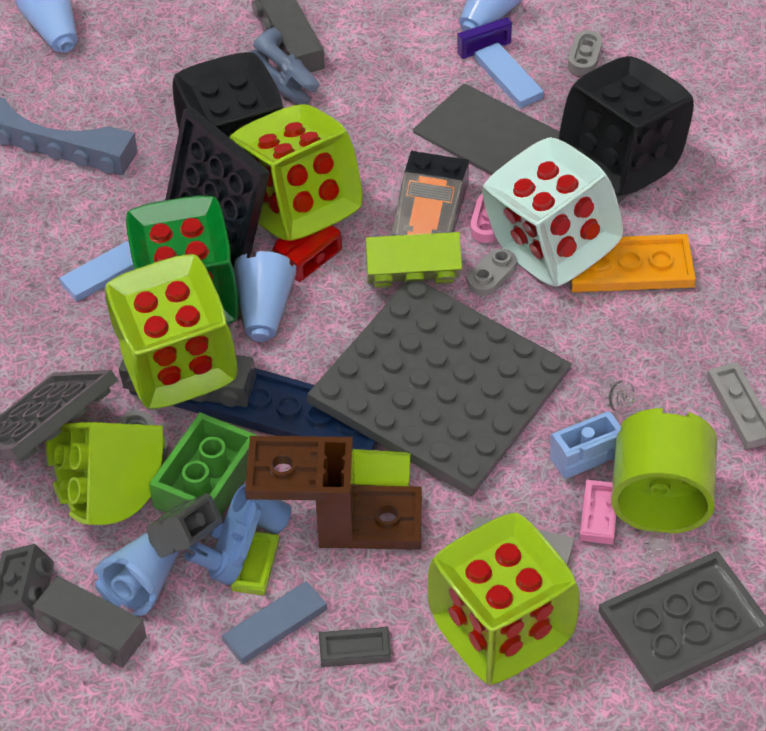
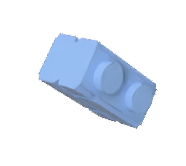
[550,411,621,479]

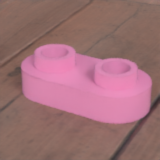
[470,194,497,243]

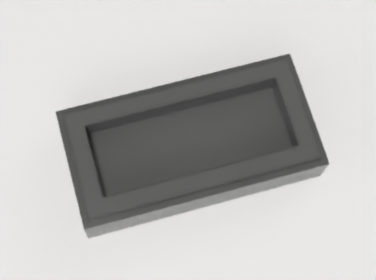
[319,627,391,667]

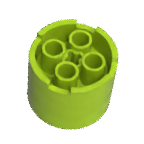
[611,408,718,534]

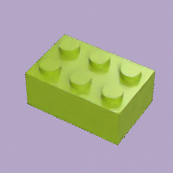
[365,232,462,288]

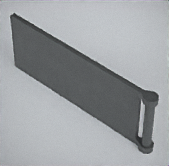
[413,84,628,204]

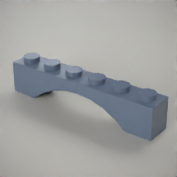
[0,97,138,175]

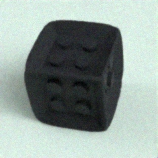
[172,52,284,137]
[559,56,694,195]

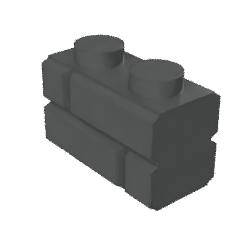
[146,493,223,558]

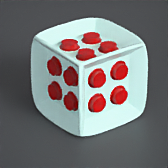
[482,137,623,287]

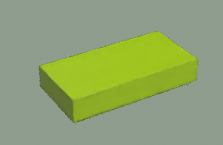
[353,449,411,486]
[231,531,280,596]

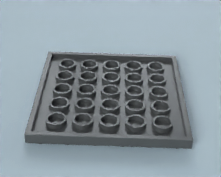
[306,281,572,497]

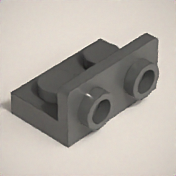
[0,544,54,619]

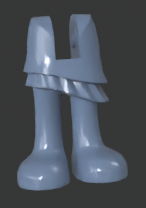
[250,27,320,105]

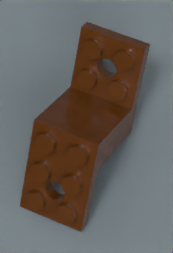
[245,436,422,549]

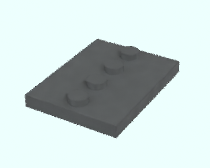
[598,551,766,692]

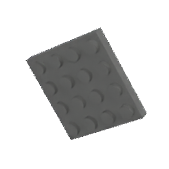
[0,370,119,461]

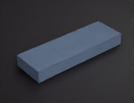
[222,581,327,665]

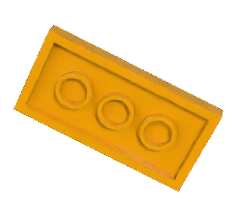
[570,234,696,292]

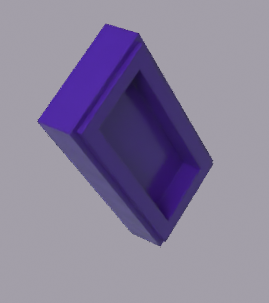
[457,17,512,59]

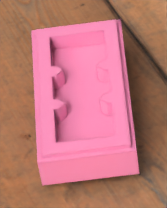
[579,480,616,545]

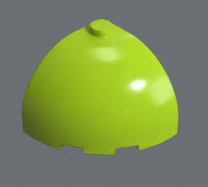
[45,422,165,525]

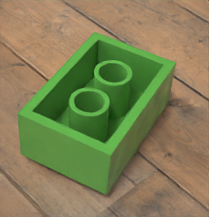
[149,412,257,516]

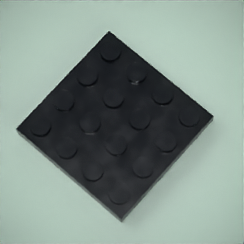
[165,107,270,268]

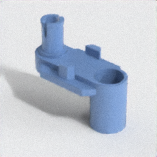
[185,484,291,585]

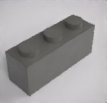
[33,576,146,668]

